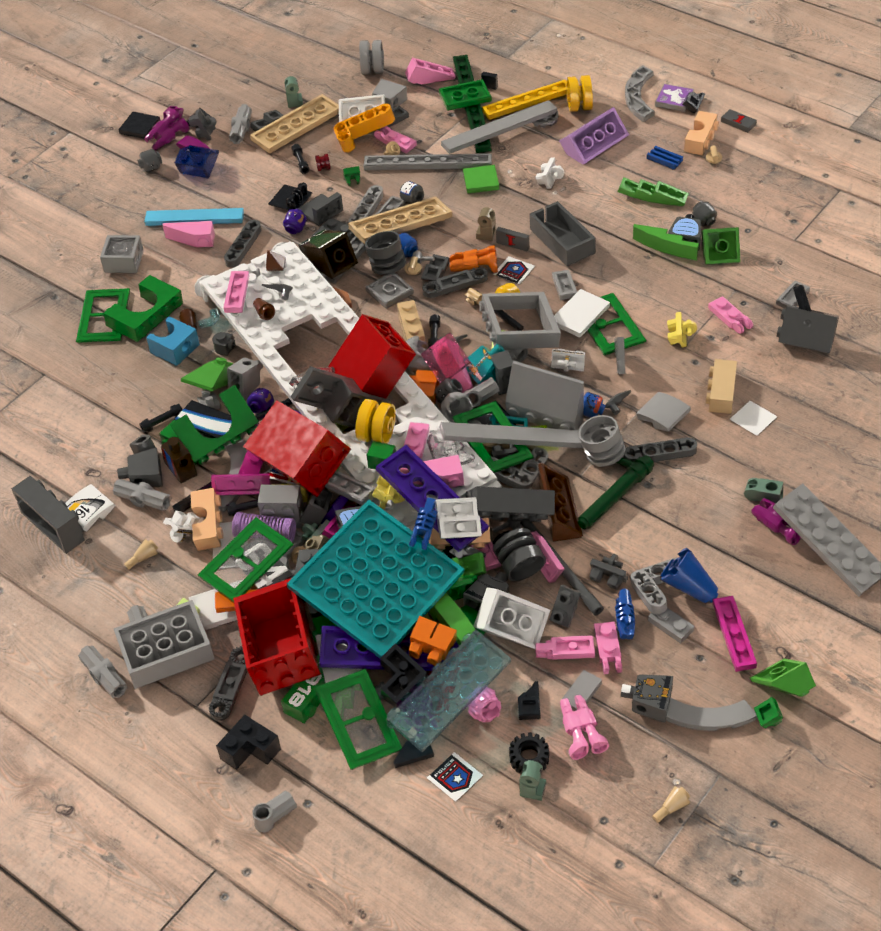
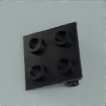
[268,182,312,210]

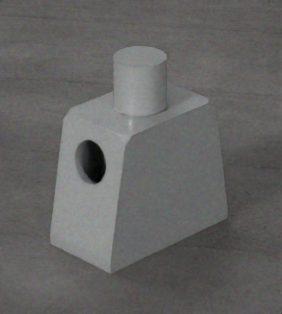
[372,79,408,109]
[227,358,263,400]

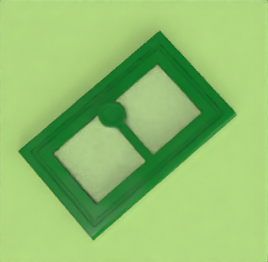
[197,517,294,603]
[314,669,402,770]

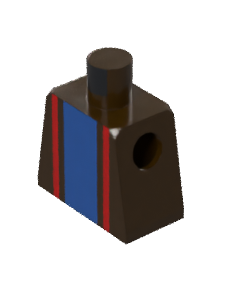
[161,437,197,484]

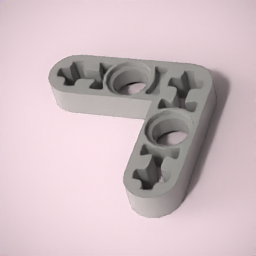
[491,448,548,489]
[630,557,677,614]

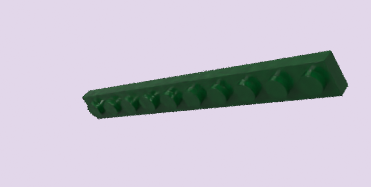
[453,55,492,153]

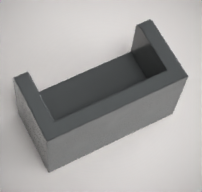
[491,350,513,396]

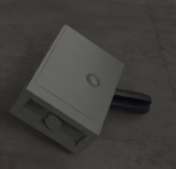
[776,285,839,353]

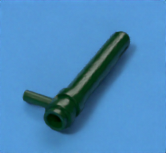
[577,455,654,530]

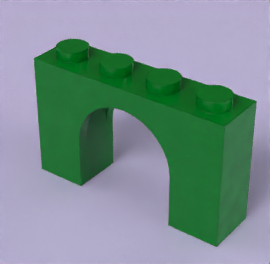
[103,275,183,342]
[170,385,259,465]

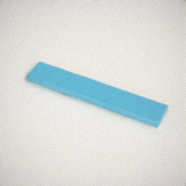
[144,208,244,226]

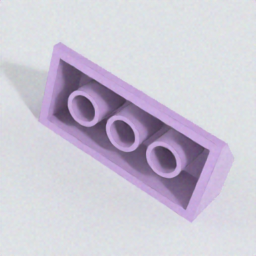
[559,107,629,164]

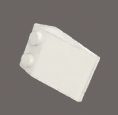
[474,588,550,649]

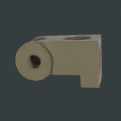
[476,207,496,241]

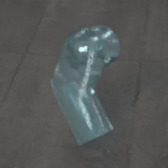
[198,308,220,329]

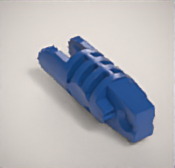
[409,497,438,550]
[615,588,635,639]

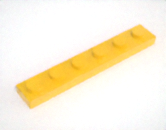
[482,80,567,120]

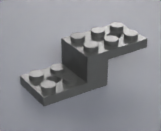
[290,366,393,428]

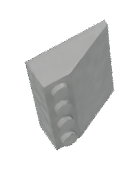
[506,361,584,430]
[114,600,215,689]

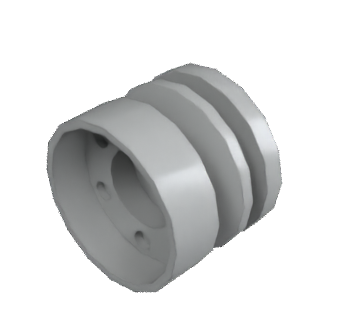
[578,415,626,467]

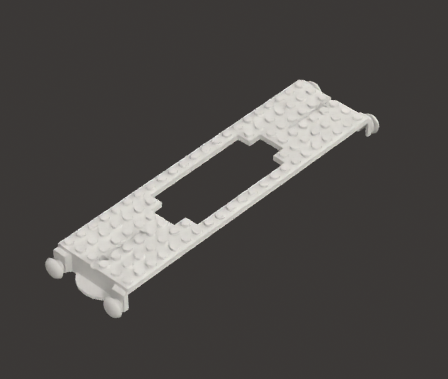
[195,241,502,539]

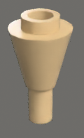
[124,539,158,570]
[652,786,690,823]

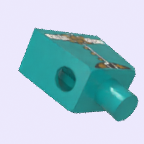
[464,344,505,385]

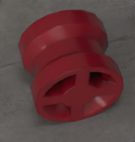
[315,153,331,171]

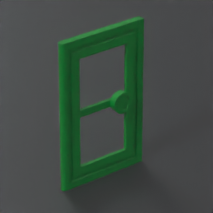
[76,288,130,343]
[587,293,647,356]
[452,401,534,473]

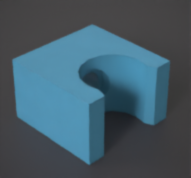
[146,316,200,366]

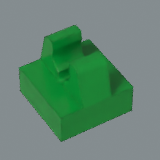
[343,166,360,186]
[754,697,783,729]

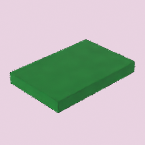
[439,79,492,111]

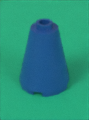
[660,548,718,603]

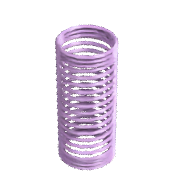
[232,512,296,542]

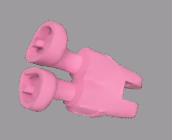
[560,695,609,760]

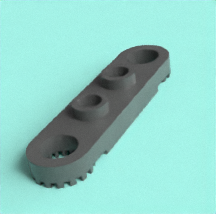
[422,266,488,298]
[209,646,247,721]

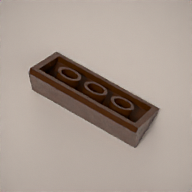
[538,463,583,542]

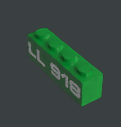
[281,654,325,724]

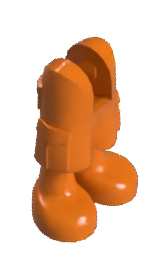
[449,245,498,273]

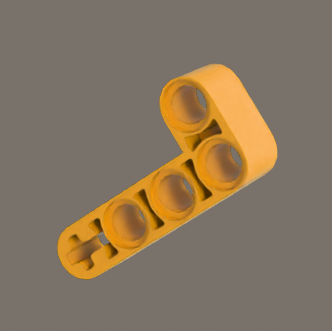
[334,104,395,152]

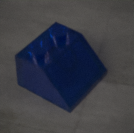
[174,145,219,179]

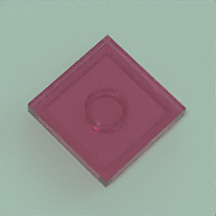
[421,333,472,383]

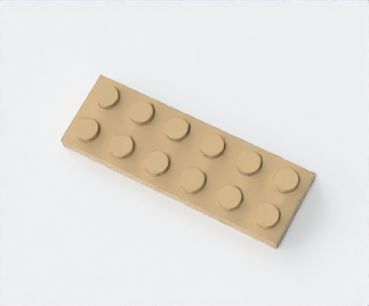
[250,94,339,154]
[348,196,452,244]

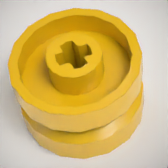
[566,75,593,112]
[355,399,396,444]

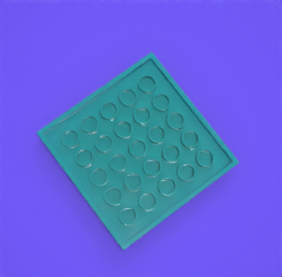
[287,500,464,658]

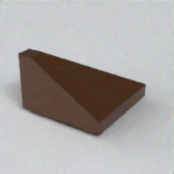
[266,250,286,271]

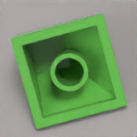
[701,227,740,264]
[181,357,233,391]
[750,659,816,697]

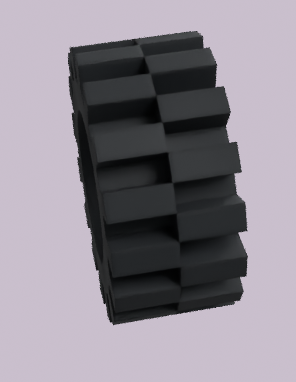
[509,732,549,773]

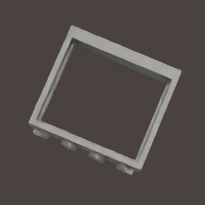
[479,292,561,349]

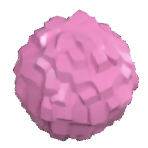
[468,687,501,722]

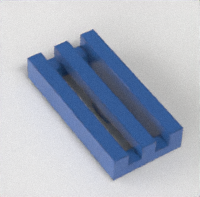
[647,146,683,170]

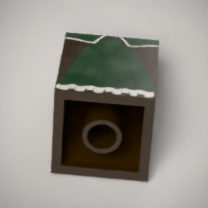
[298,229,358,279]

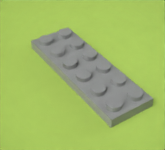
[773,483,881,597]

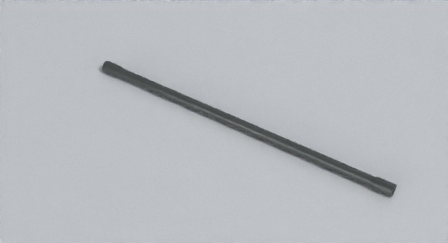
[434,404,604,616]

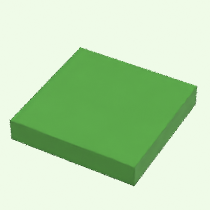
[463,165,499,193]

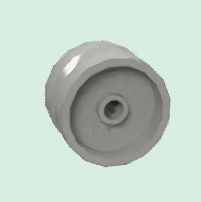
[359,40,384,75]

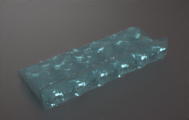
[386,630,511,752]

